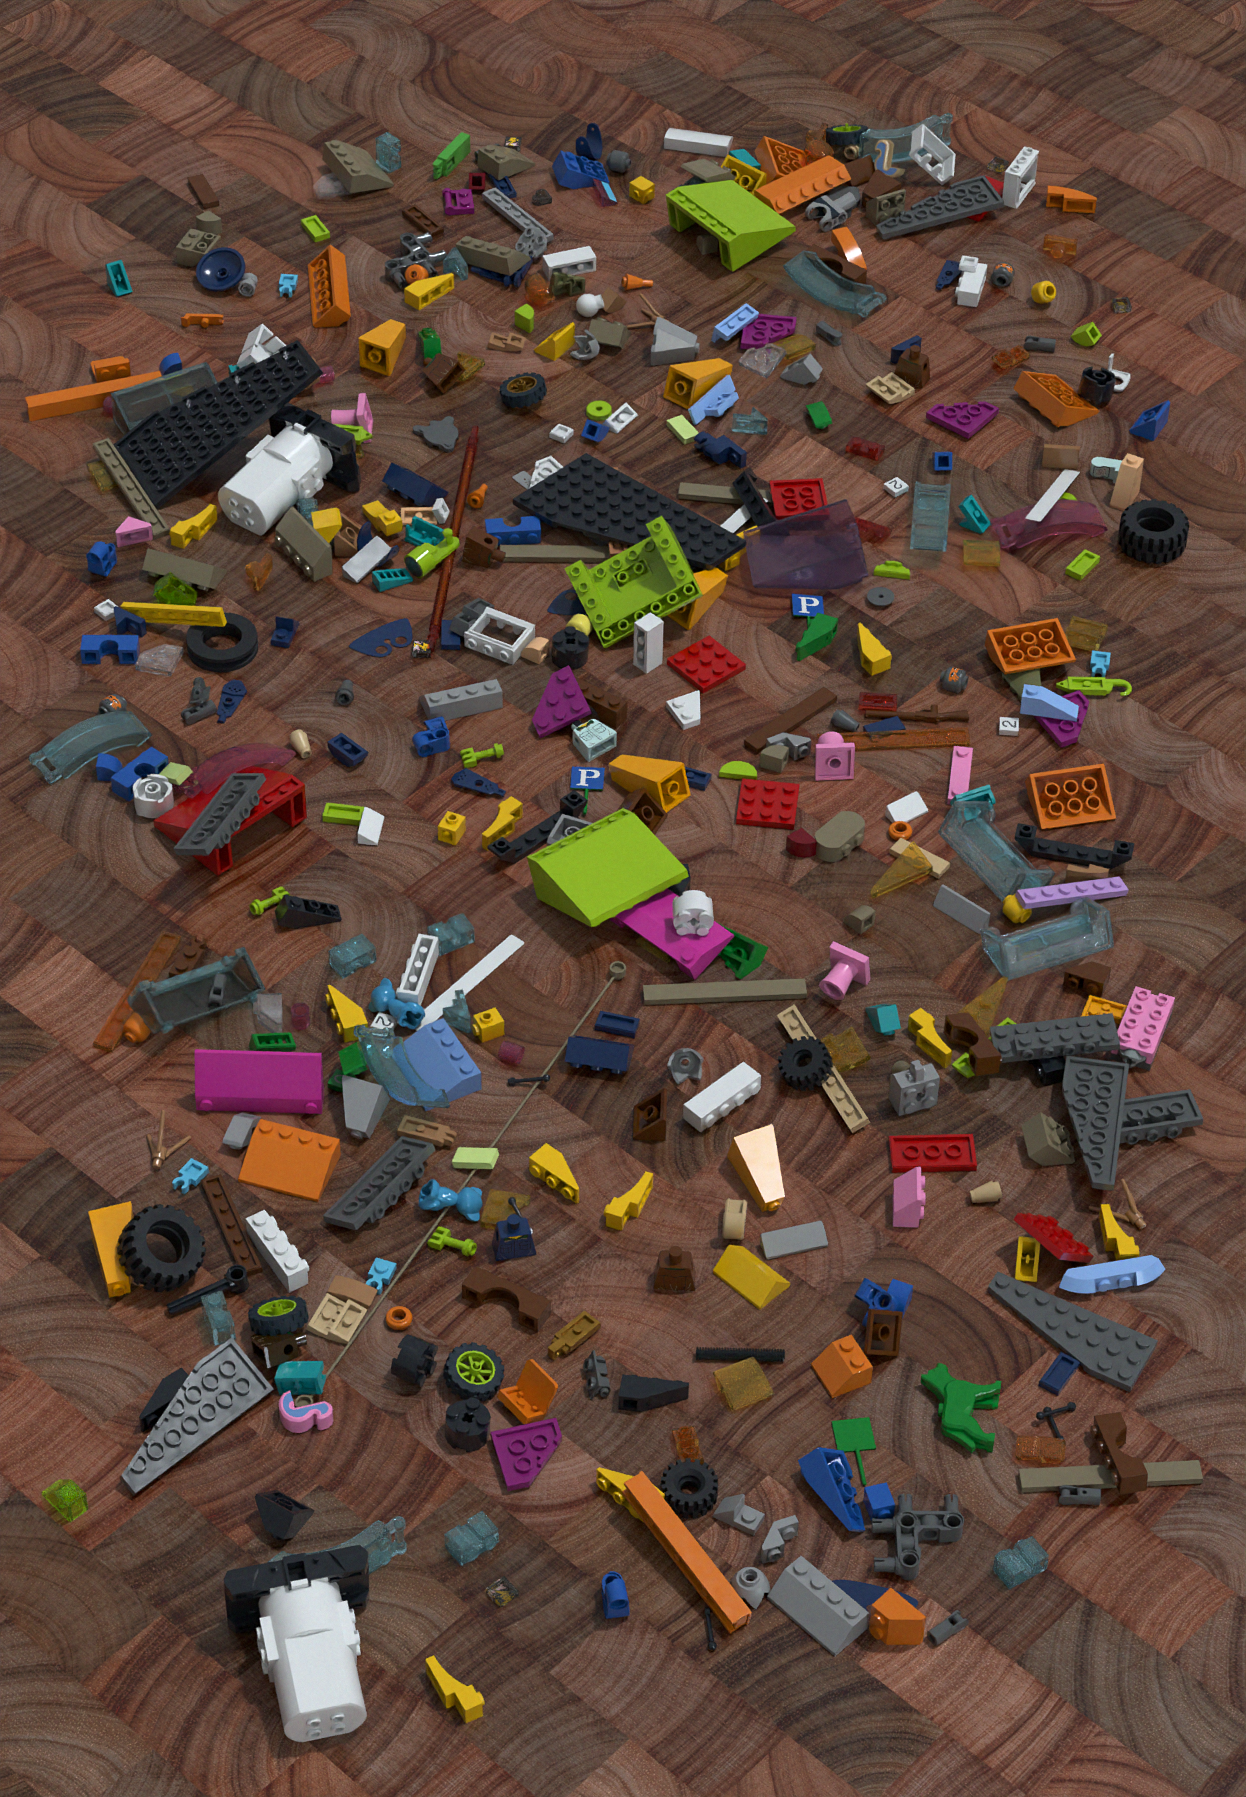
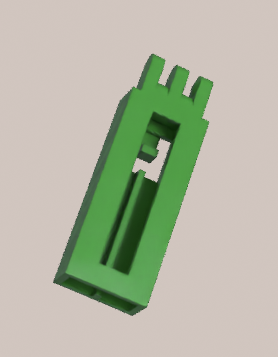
[433,132,471,179]

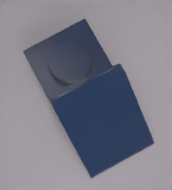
[890,335,922,363]
[113,606,147,637]
[271,617,299,648]

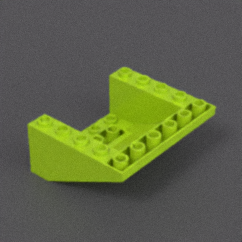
[666,180,796,272]
[564,516,703,649]
[527,808,689,927]

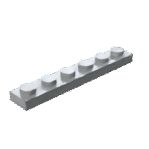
[482,187,554,242]

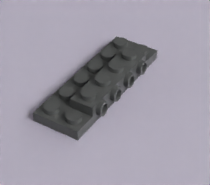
[173,773,266,856]
[990,1013,1120,1063]
[1120,1089,1203,1145]
[323,1136,435,1230]

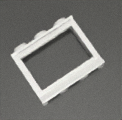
[909,124,956,185]
[1002,147,1039,209]
[464,607,535,665]

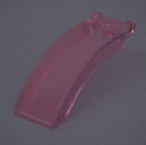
[990,499,1108,549]
[173,743,296,798]

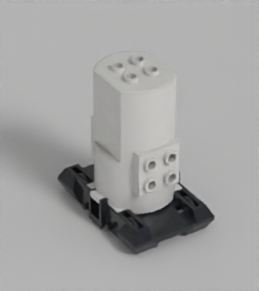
[218,403,361,536]
[223,1545,370,1742]

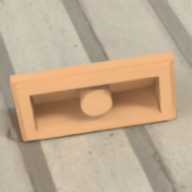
[401,507,437,525]

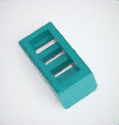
[372,568,413,592]

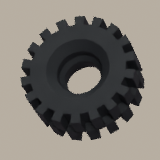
[778,1036,833,1091]
[660,1458,718,1519]

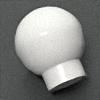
[576,294,604,317]

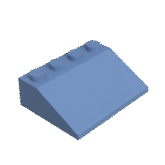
[388,1018,482,1111]

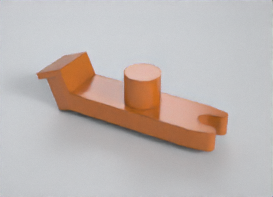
[181,313,224,328]

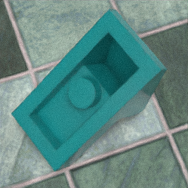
[958,495,991,534]

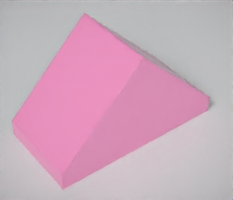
[115,516,153,547]

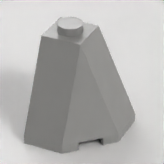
[651,317,700,366]
[342,1075,390,1139]

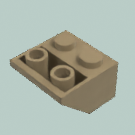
[866,189,906,226]
[176,229,221,267]
[589,318,631,349]
[1021,1112,1075,1166]

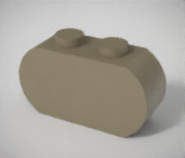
[815,811,865,862]

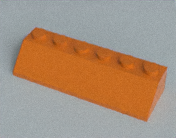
[753,155,851,215]
[308,245,351,328]

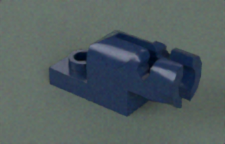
[694,432,747,469]

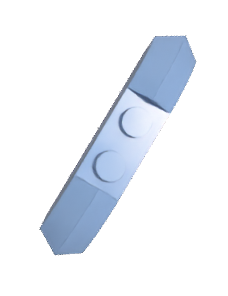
[1059,1255,1165,1293]

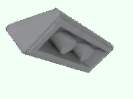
[342,536,391,583]
[933,885,990,934]
[760,1221,828,1260]

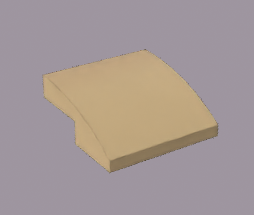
[866,372,915,404]
[306,1293,368,1344]

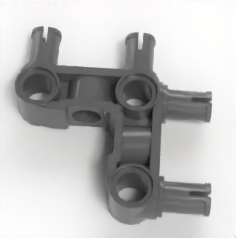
[385,232,447,289]
[872,1494,964,1580]

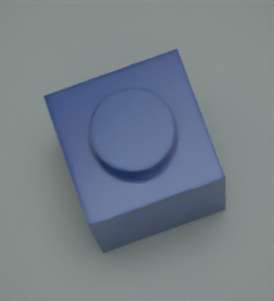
[863,1482,895,1522]

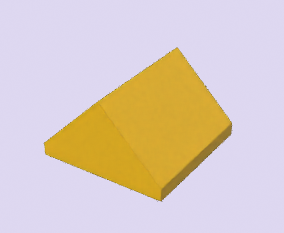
[533,322,575,361]
[311,508,342,543]

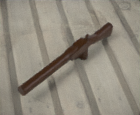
[866,704,969,723]

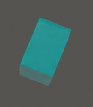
[105,260,133,297]

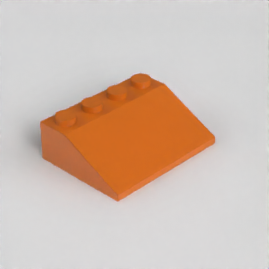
[754,136,809,185]
[1013,371,1099,427]
[985,618,1076,674]
[1025,764,1116,830]
[238,1119,341,1202]

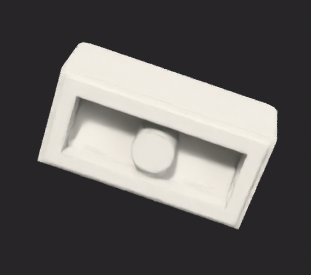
[602,403,638,434]
[885,791,928,823]
[358,807,384,845]

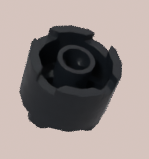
[1077,367,1116,405]
[551,626,589,669]
[391,1334,438,1387]
[445,1397,491,1452]

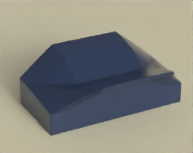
[327,733,369,767]

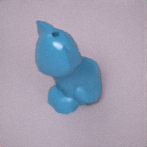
[368,978,425,1029]
[418,1179,483,1222]

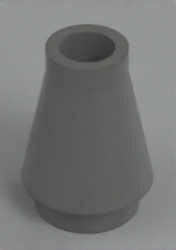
[335,680,354,705]
[830,709,860,733]

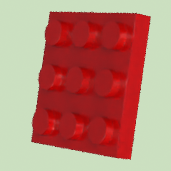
[769,478,829,521]
[667,635,746,694]
[736,778,800,830]
[1013,1213,1094,1263]

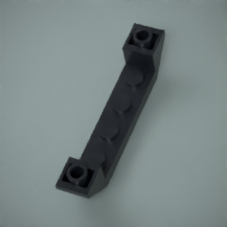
[732,467,790,546]
[487,790,588,863]
[1014,823,1135,870]

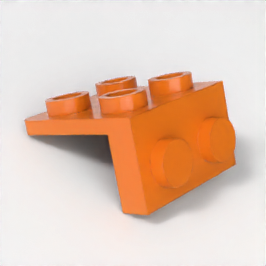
[90,356,131,383]
[497,1359,558,1425]

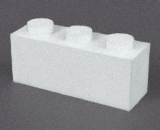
[542,246,596,281]
[955,263,987,307]
[633,612,664,674]

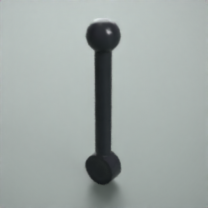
[508,1074,550,1086]
[508,1197,533,1233]
[1036,1402,1076,1420]
[1043,1407,1064,1445]
[704,1607,717,1651]

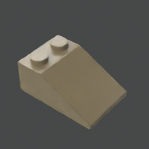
[477,145,535,180]
[681,159,736,183]

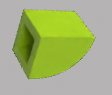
[515,304,534,333]
[1070,322,1102,346]

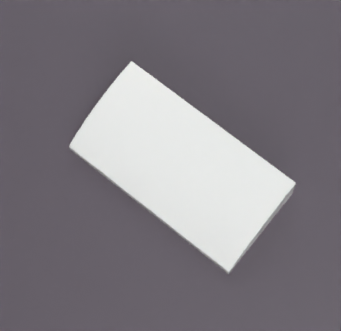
[664,128,733,157]

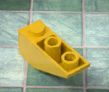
[857,623,892,676]
[325,985,369,1042]
[529,1143,579,1203]
[596,1467,665,1522]

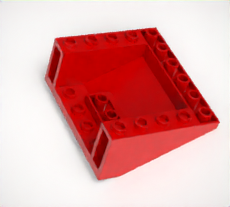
[153,764,307,876]

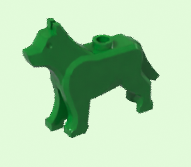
[920,1363,1001,1453]

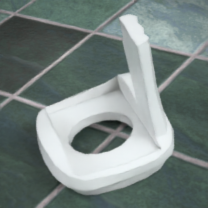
[1107,354,1131,392]

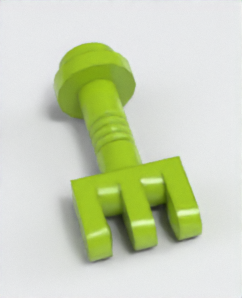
[460,743,504,768]
[249,886,290,915]
[427,1226,477,1256]

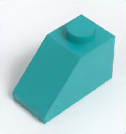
[865,1003,901,1036]

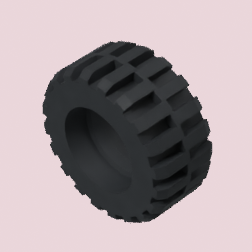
[1118,499,1189,564]
[117,1204,206,1293]

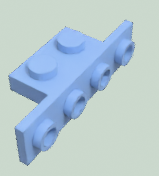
[688,375,739,425]

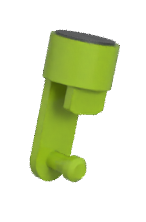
[404,528,460,578]

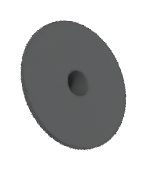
[867,587,894,606]

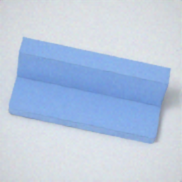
[711,303,759,342]

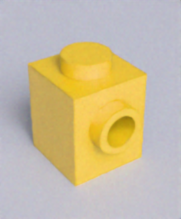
[629,176,655,204]
[438,811,466,845]
[471,1007,504,1043]

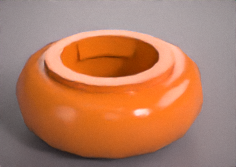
[888,821,912,841]
[385,1306,413,1330]

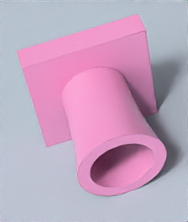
[331,393,373,443]
[815,732,855,781]
[819,941,870,1000]

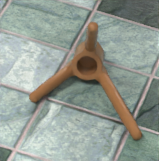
[627,293,669,329]
[147,1110,191,1169]
[1089,1179,1147,1230]

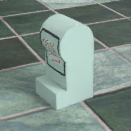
[1090,457,1122,483]

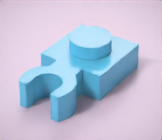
[279,274,298,297]
[1090,650,1111,677]
[172,1158,209,1194]
[366,1258,397,1295]

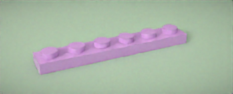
[1015,877,1129,909]

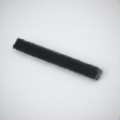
[696,1347,785,1362]

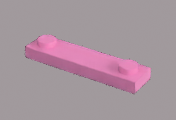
[947,746,973,805]

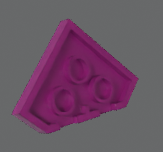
[741,314,797,350]
[926,401,999,439]
[532,665,592,738]
[1033,690,1089,748]
[490,1418,562,1492]

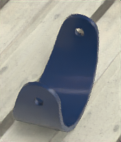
[576,123,603,160]
[357,521,400,567]

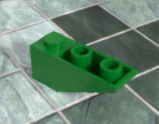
[418,328,442,360]
[795,613,838,661]
[338,1041,370,1077]

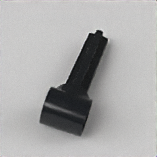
[166,1265,249,1315]

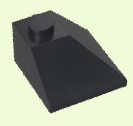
[255,1490,315,1541]

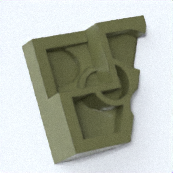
[549,272,585,296]
[1002,668,1041,701]

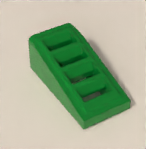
[249,1032,296,1052]

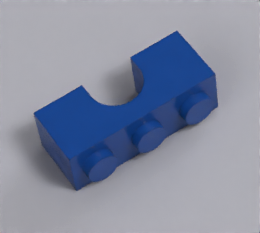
[485,516,541,546]
[80,635,140,664]
[111,747,169,802]

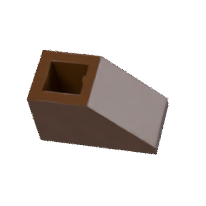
[1063,961,1111,997]

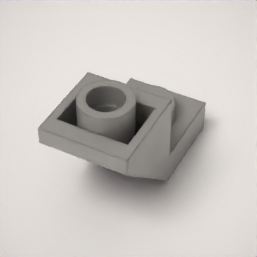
[766,733,811,760]
[222,1112,261,1149]
[761,1515,799,1564]

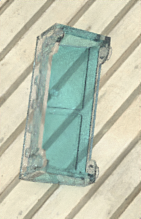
[938,801,1055,902]
[980,897,1114,981]

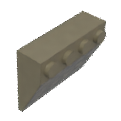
[322,140,394,193]

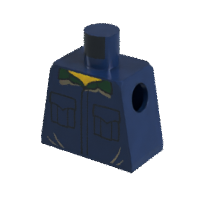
[492,1214,536,1261]

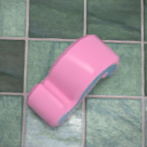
[279,1390,333,1433]

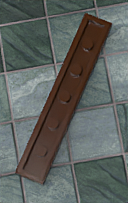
[744,687,837,754]
[201,1174,263,1277]

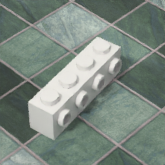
[396,934,439,1006]
[683,1062,761,1132]
[246,1210,309,1293]

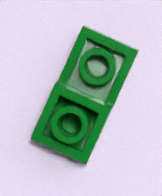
[806,401,833,429]

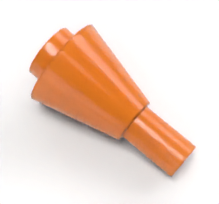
[621,273,653,290]
[467,484,488,508]

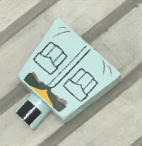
[571,719,617,762]

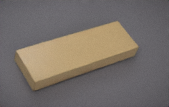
[889,838,950,879]

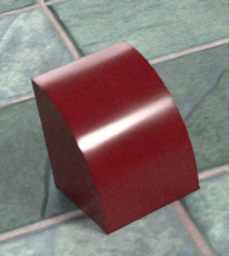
[469,173,486,190]
[786,828,817,858]

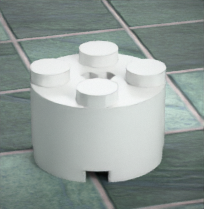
[133,774,174,818]
[672,890,714,936]

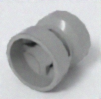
[238,273,258,297]

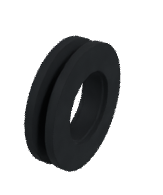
[186,612,258,672]

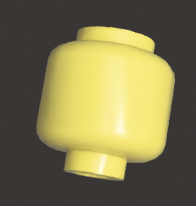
[566,614,593,636]

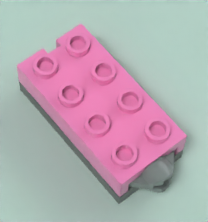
[1110,986,1175,1071]

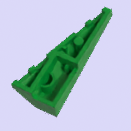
[715,921,769,979]

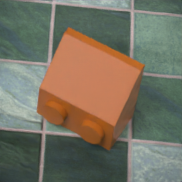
[811,1335,873,1398]
[869,1588,926,1645]

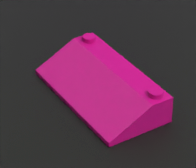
[609,888,734,980]
[195,1049,324,1114]

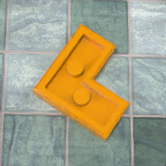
[1081,995,1127,1024]

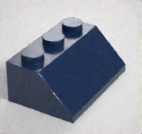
[382,462,449,507]
[565,1035,635,1074]

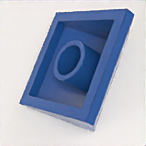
[1129,400,1170,441]

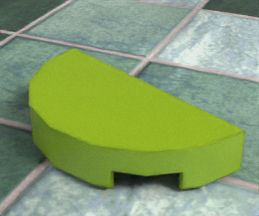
[873,561,910,580]
[719,761,757,780]

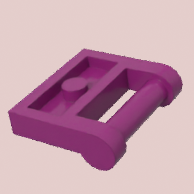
[442,188,474,215]

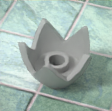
[570,329,600,360]
[667,1048,704,1084]
[731,1567,771,1609]

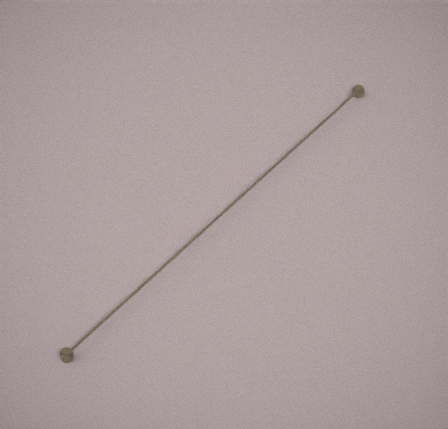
[295,961,626,1408]

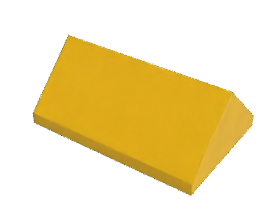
[721,154,767,197]
[713,1245,790,1310]

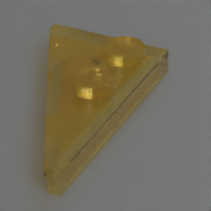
[870,841,933,899]
[957,976,1008,1037]

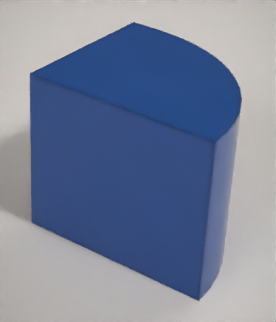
[159,353,183,380]
[581,419,610,442]
[932,451,952,470]
[96,753,123,781]
[883,1279,913,1318]

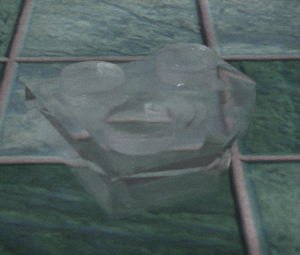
[313,172,349,200]
[738,343,786,379]
[135,644,184,677]

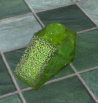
[153,572,198,606]
[41,1479,88,1522]

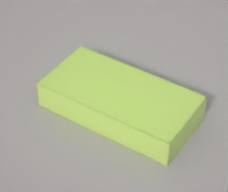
[667,415,698,445]
[158,762,193,785]
[452,1147,499,1169]

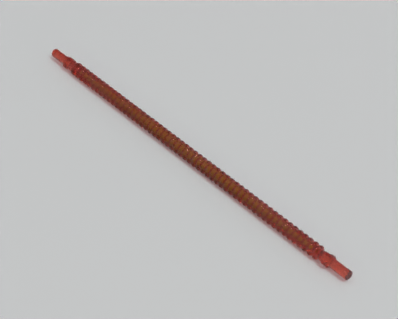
[427,426,479,653]

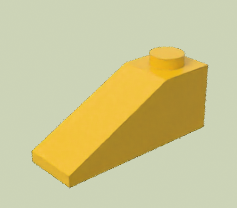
[404,273,454,310]

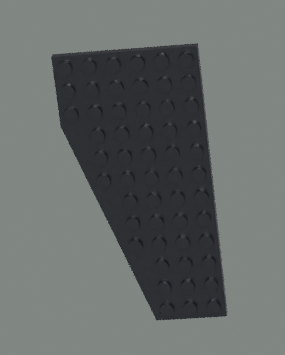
[113,340,323,509]
[513,453,746,570]

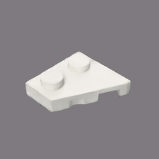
[666,691,700,730]

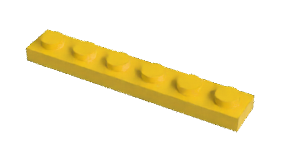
[120,602,227,627]

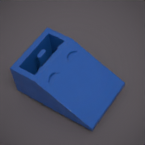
[552,151,610,189]

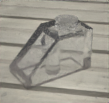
[253,993,283,1033]

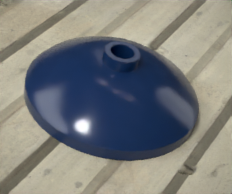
[196,247,246,291]

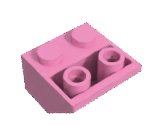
[892,1167,925,1228]

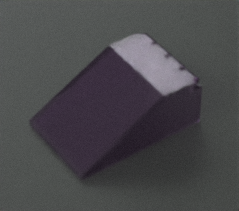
[743,499,868,590]

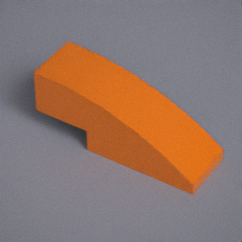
[1046,185,1097,213]
[831,227,867,270]

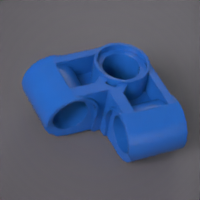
[86,541,117,577]
[412,716,450,757]
[854,1278,898,1328]
[601,1571,630,1619]

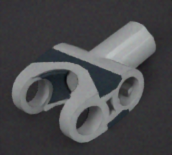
[805,192,857,232]

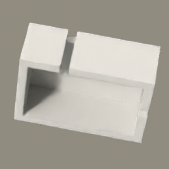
[237,324,286,368]

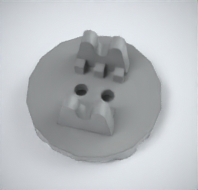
[515,227,547,260]

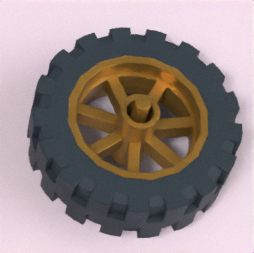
[499,372,547,408]

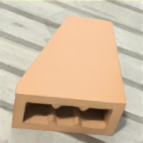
[1109,453,1144,511]

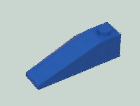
[798,1447,865,1532]

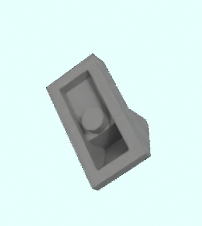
[713,1494,765,1536]

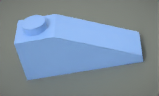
[1020,684,1079,721]

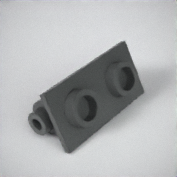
[190,677,211,704]
[583,1350,611,1399]

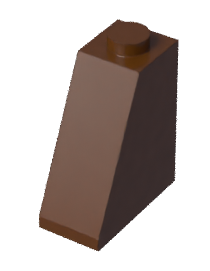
[862,169,901,208]

